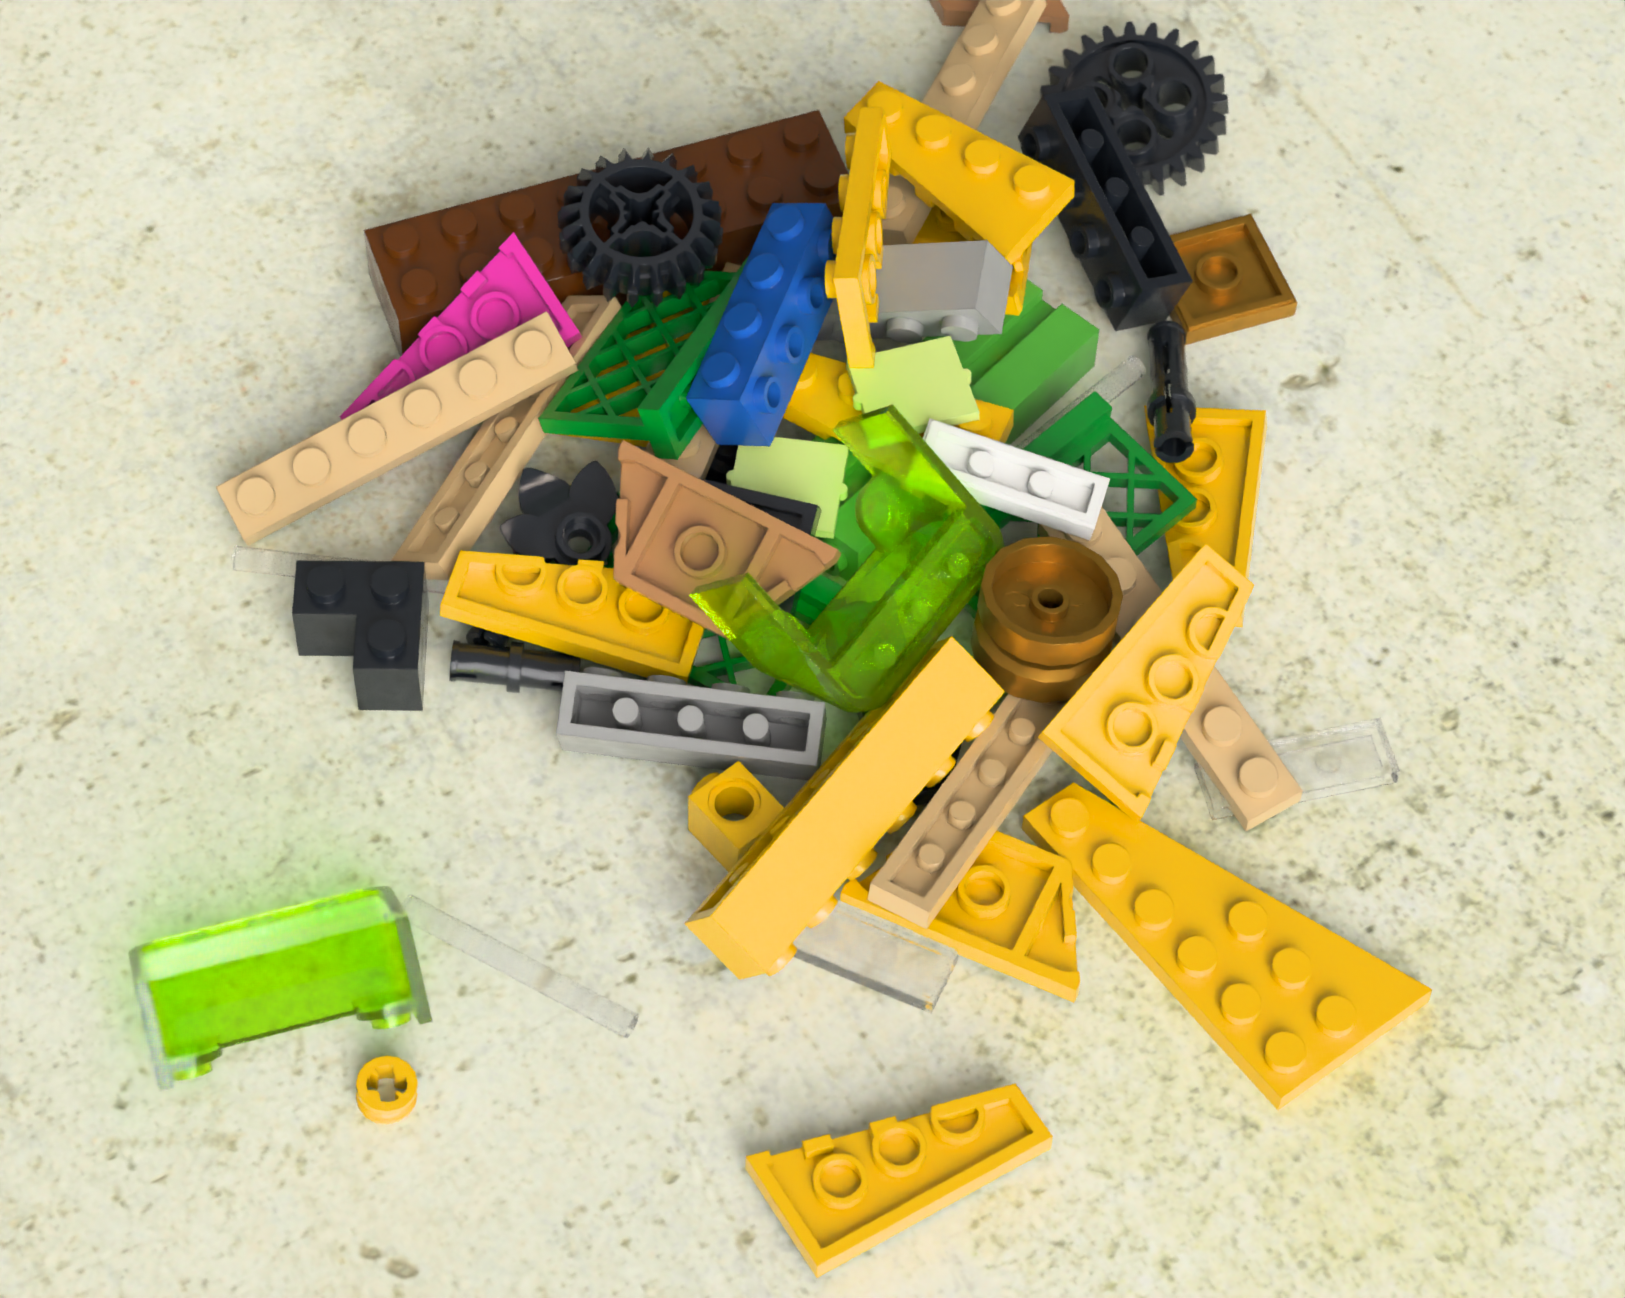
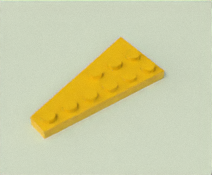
[1022,782,1432,1110]

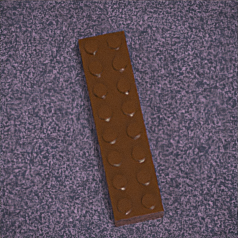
[364,110,849,357]

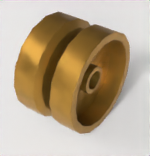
[970,536,1123,703]

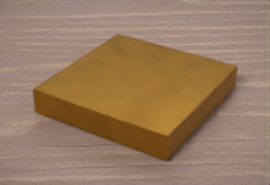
[1170,214,1297,345]

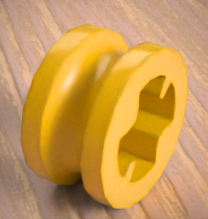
[356,1056,418,1124]

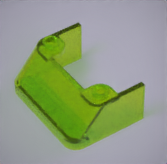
[689,404,1004,713]
[128,886,433,1091]

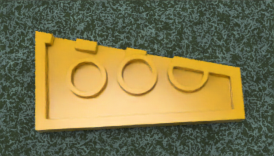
[745,1083,1053,1278]

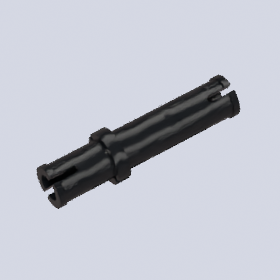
[1147,321,1196,463]

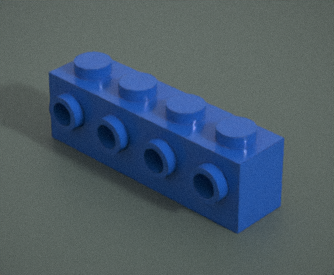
[686,203,836,447]

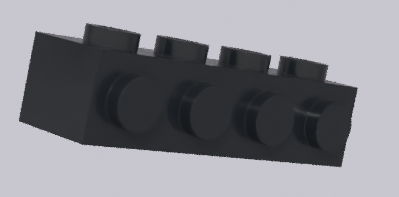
[1018,86,1193,331]

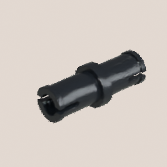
[449,640,581,693]

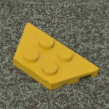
[840,831,1080,1002]

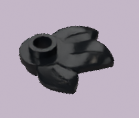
[500,461,618,565]

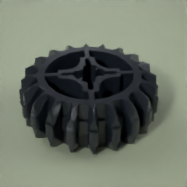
[558,147,723,308]

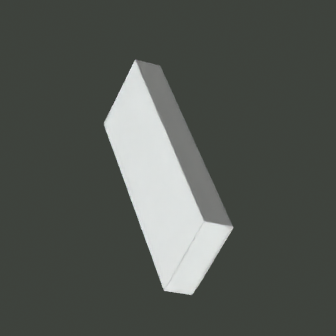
[909,418,1110,541]

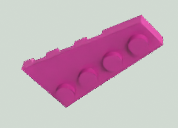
[340,232,582,420]

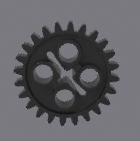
[1040,21,1229,196]

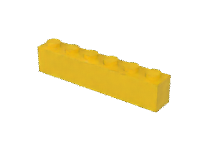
[684,636,1005,980]

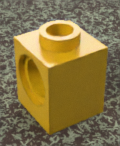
[688,761,784,872]

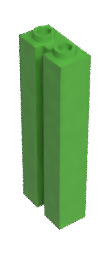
[811,279,1099,589]

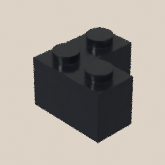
[292,560,429,711]

